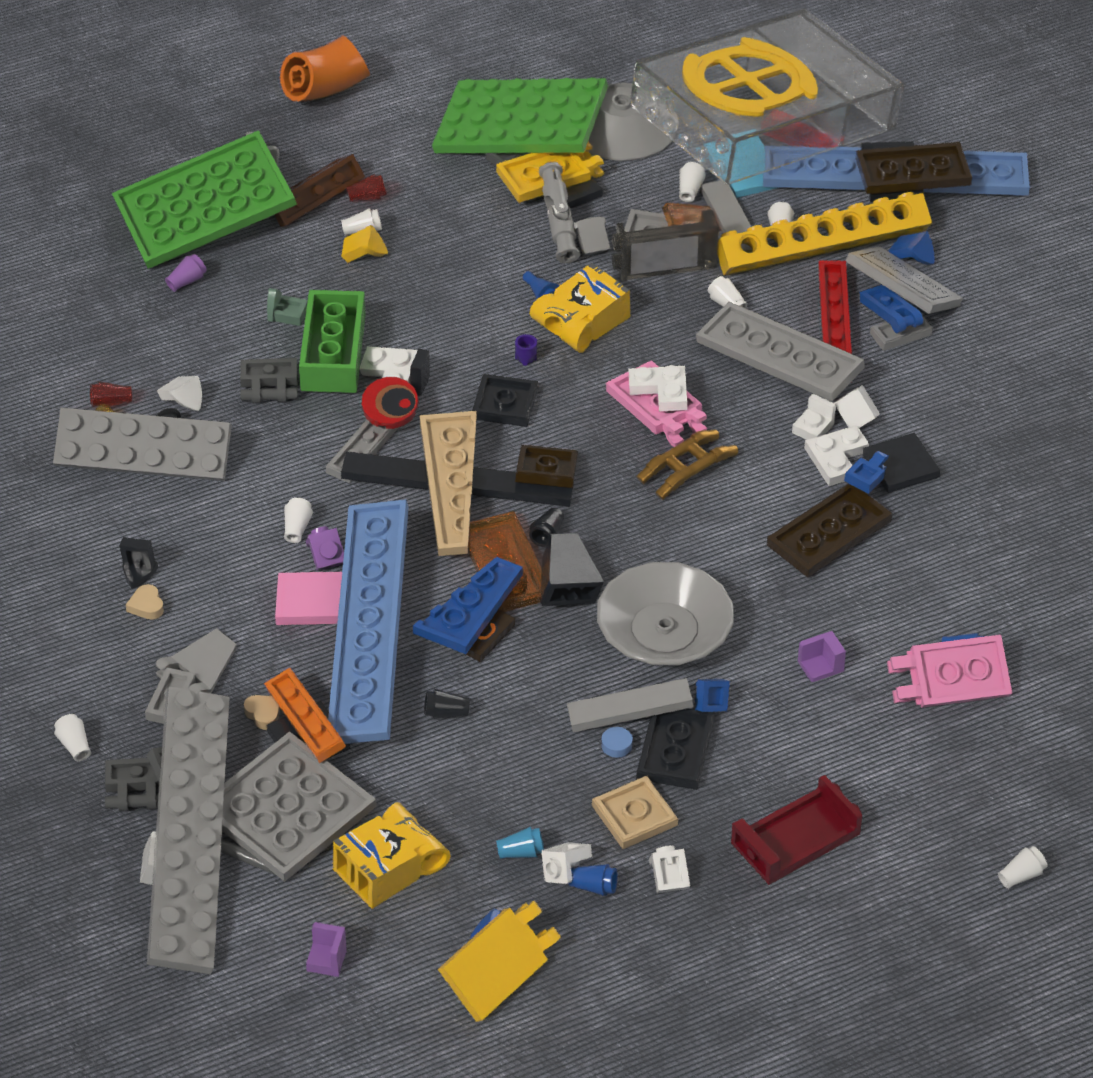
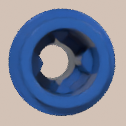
[569,864,618,896]

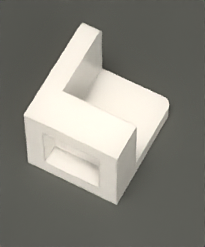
[834,385,880,428]

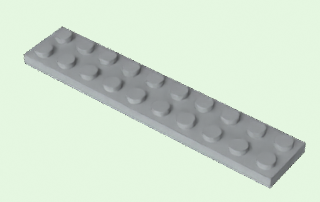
[147,686,230,974]

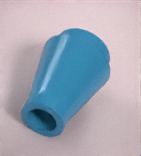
[496,826,544,859]

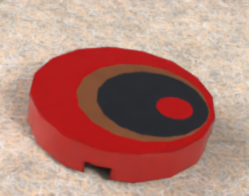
[361,377,419,429]

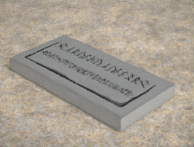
[846,246,963,314]

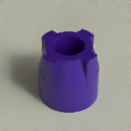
[515,334,537,366]

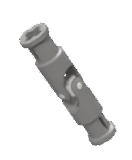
[539,162,580,263]

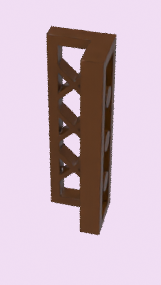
[274,154,365,227]

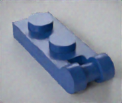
[859,285,923,333]

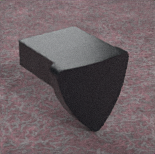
[410,349,430,396]
[119,537,158,588]

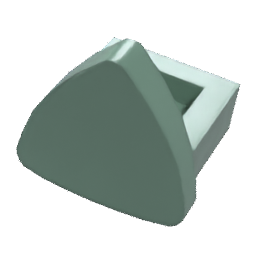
[267,288,308,326]

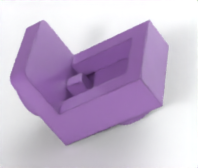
[305,526,344,571]

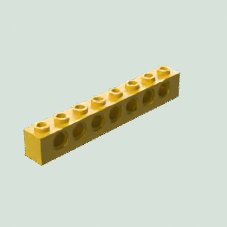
[715,192,932,276]

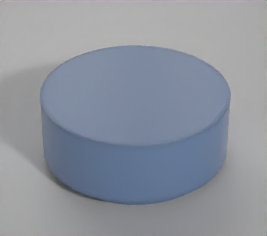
[601,727,633,758]

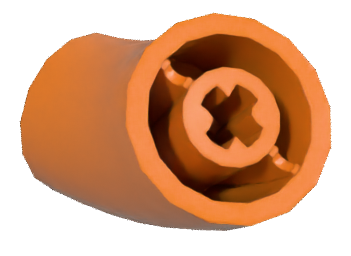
[280,35,370,102]

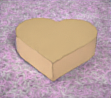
[126,584,164,620]
[244,695,280,730]

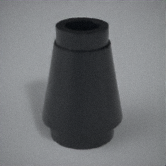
[529,507,564,547]
[424,689,470,719]

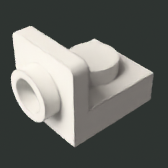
[792,394,836,440]
[542,842,592,884]
[649,846,690,893]

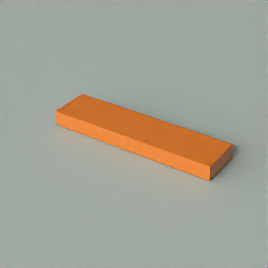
[264,668,346,763]

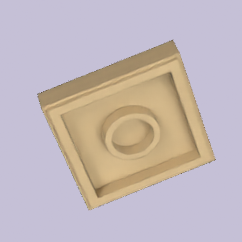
[592,776,678,849]

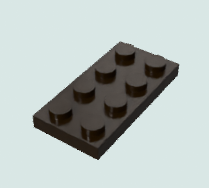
[855,142,972,194]
[767,483,892,578]

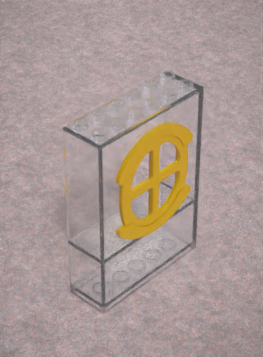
[629,9,905,185]

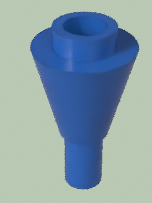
[523,271,559,299]

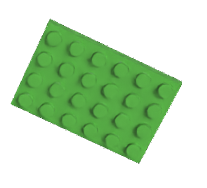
[432,78,608,153]
[112,130,297,269]

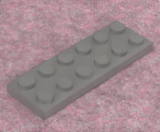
[696,302,865,401]
[53,407,232,481]

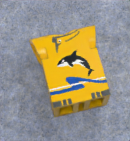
[529,263,631,353]
[333,802,451,909]

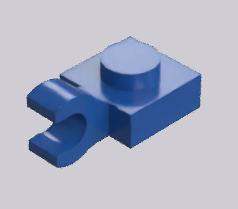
[844,451,889,494]

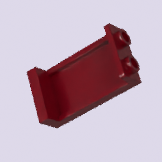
[731,775,863,885]

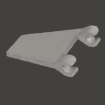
[156,628,237,693]

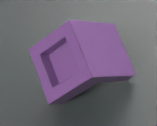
[798,631,846,682]
[306,922,347,977]

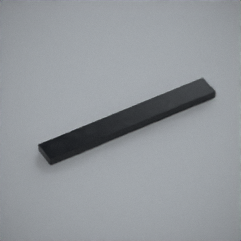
[341,451,574,507]

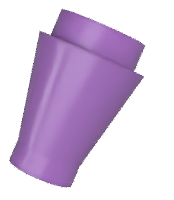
[165,254,207,292]

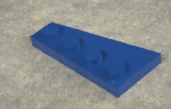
[413,557,523,654]

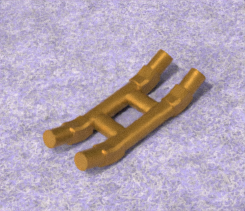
[636,429,738,500]

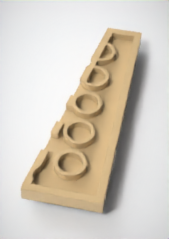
[420,411,477,556]

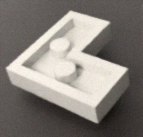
[359,346,418,384]
[629,365,687,412]
[805,425,869,486]

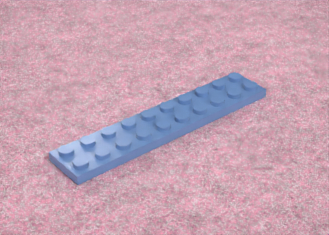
[763,144,1030,196]
[328,499,409,744]

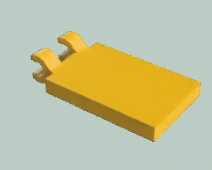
[496,141,604,203]
[438,901,561,1022]

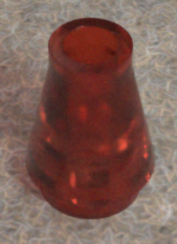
[346,174,387,202]
[90,381,132,409]

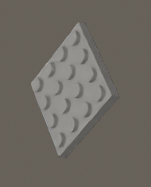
[222,731,377,882]

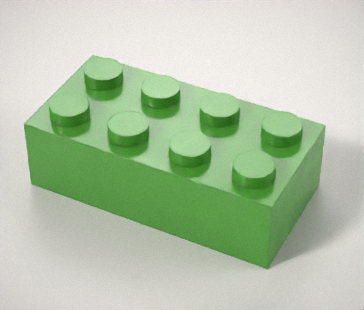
[299,290,366,393]

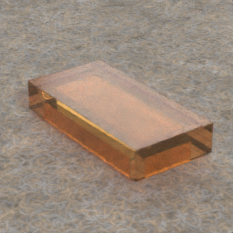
[662,203,718,233]

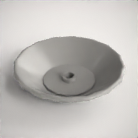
[587,82,682,161]
[597,562,734,665]

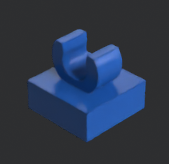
[694,679,730,712]

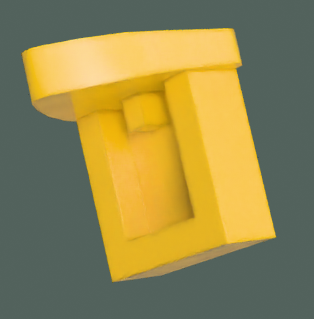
[341,225,388,263]

